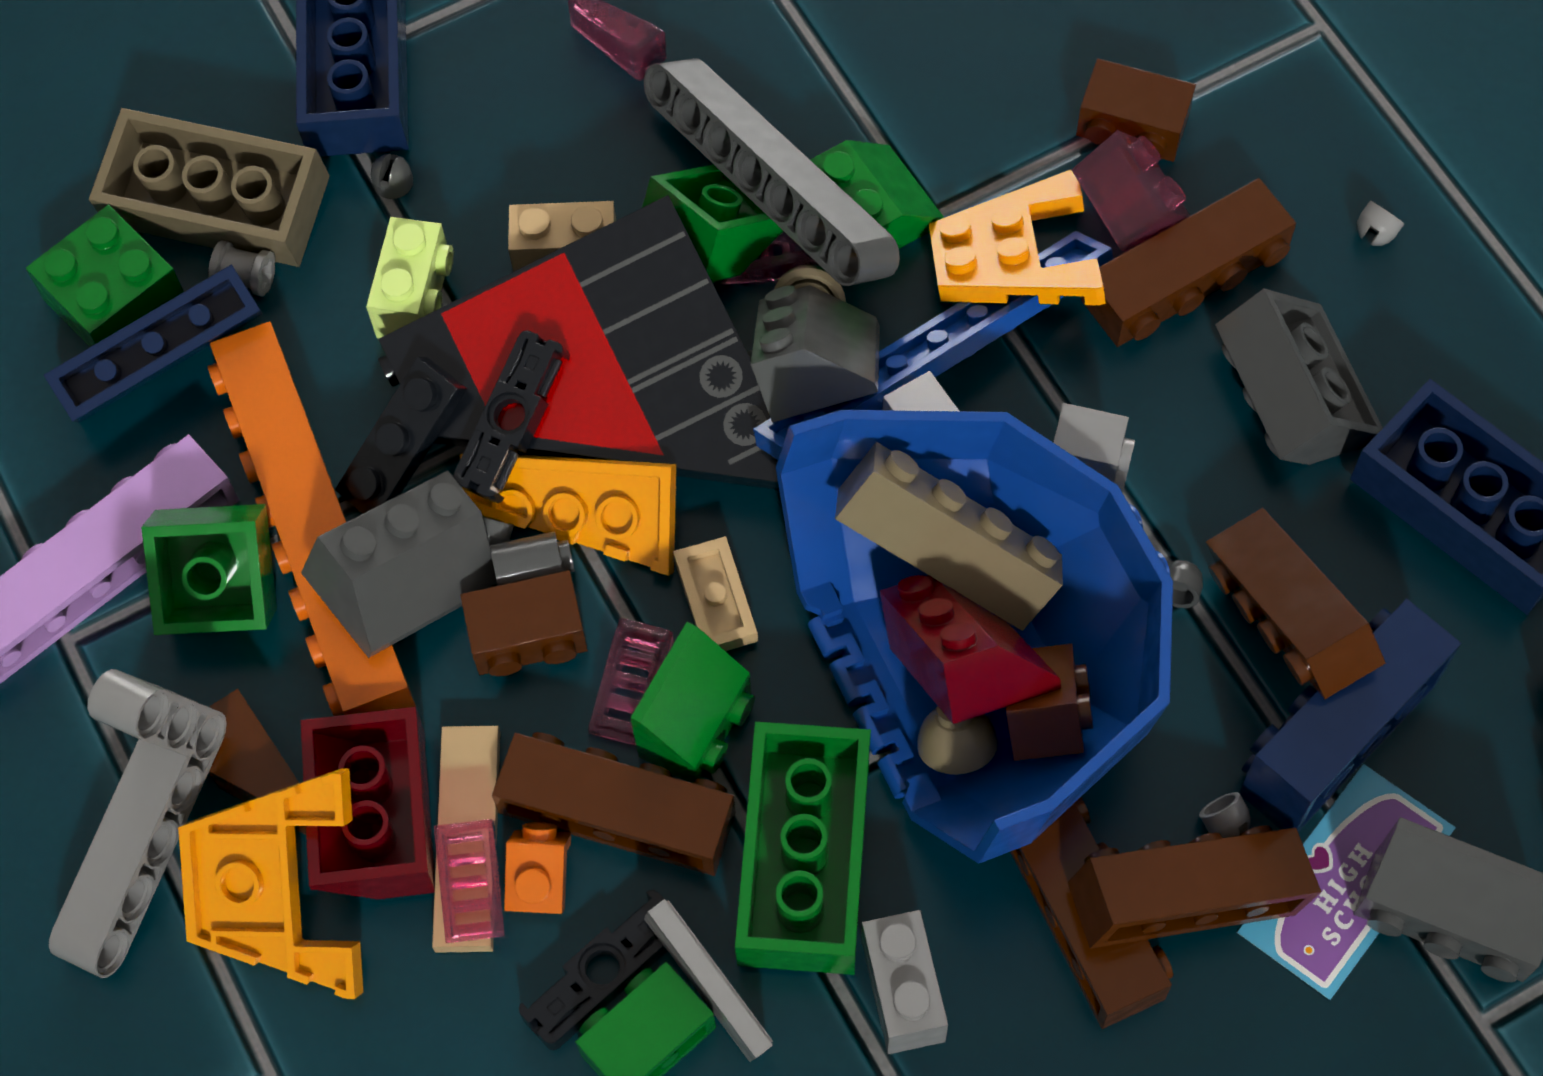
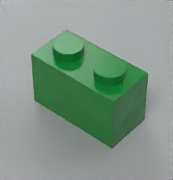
[575,962,716,1076]

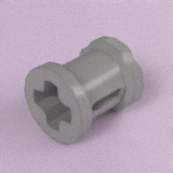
[208,240,275,297]

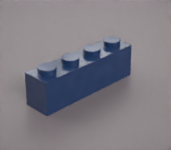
[43,264,263,423]

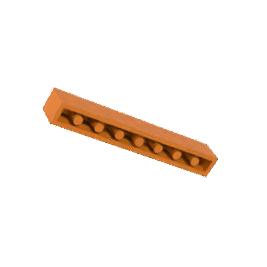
[207,321,416,716]

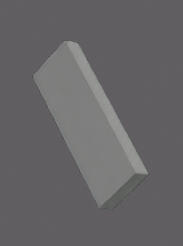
[644,899,773,1062]

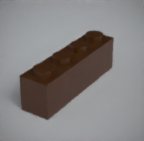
[1082,178,1296,347]
[1206,508,1386,699]
[492,732,736,876]
[1010,797,1174,1029]
[1067,825,1321,949]

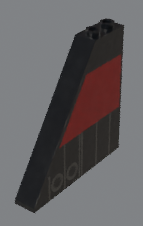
[378,195,779,490]

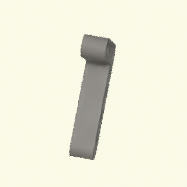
[49,669,227,978]

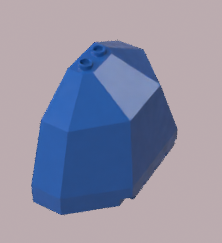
[776,410,1173,864]

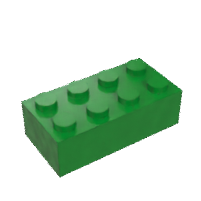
[735,721,871,975]

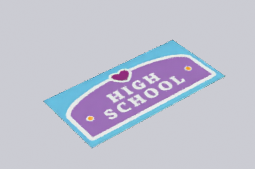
[1237,764,1456,1000]

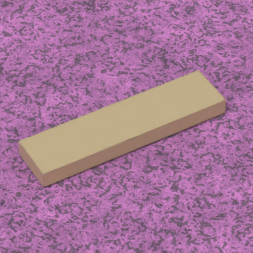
[432,726,501,953]

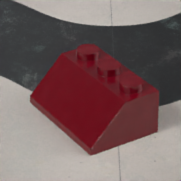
[880,575,1061,724]
[300,707,435,899]

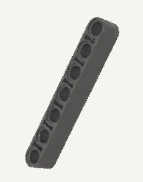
[644,58,900,286]

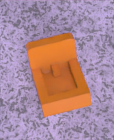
[504,822,571,914]

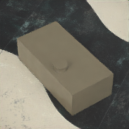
[88,108,330,267]

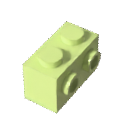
[366,217,454,338]

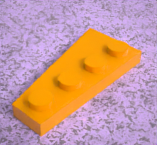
[460,453,676,576]

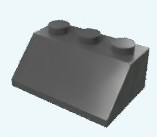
[751,285,880,423]
[1215,289,1383,465]
[301,471,497,658]
[1353,817,1543,982]

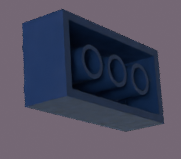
[296,0,409,157]
[1350,379,1543,615]
[1239,598,1461,832]

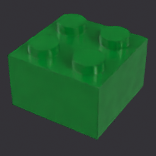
[26,204,184,347]
[141,504,277,635]

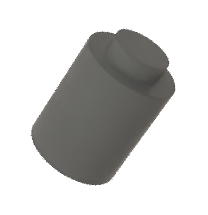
[490,531,575,586]

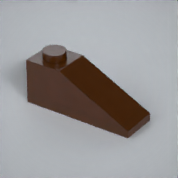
[209,689,306,835]

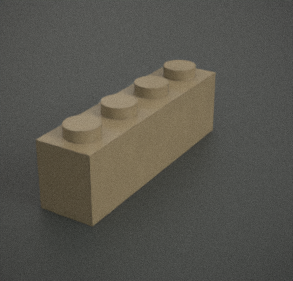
[835,442,1063,631]

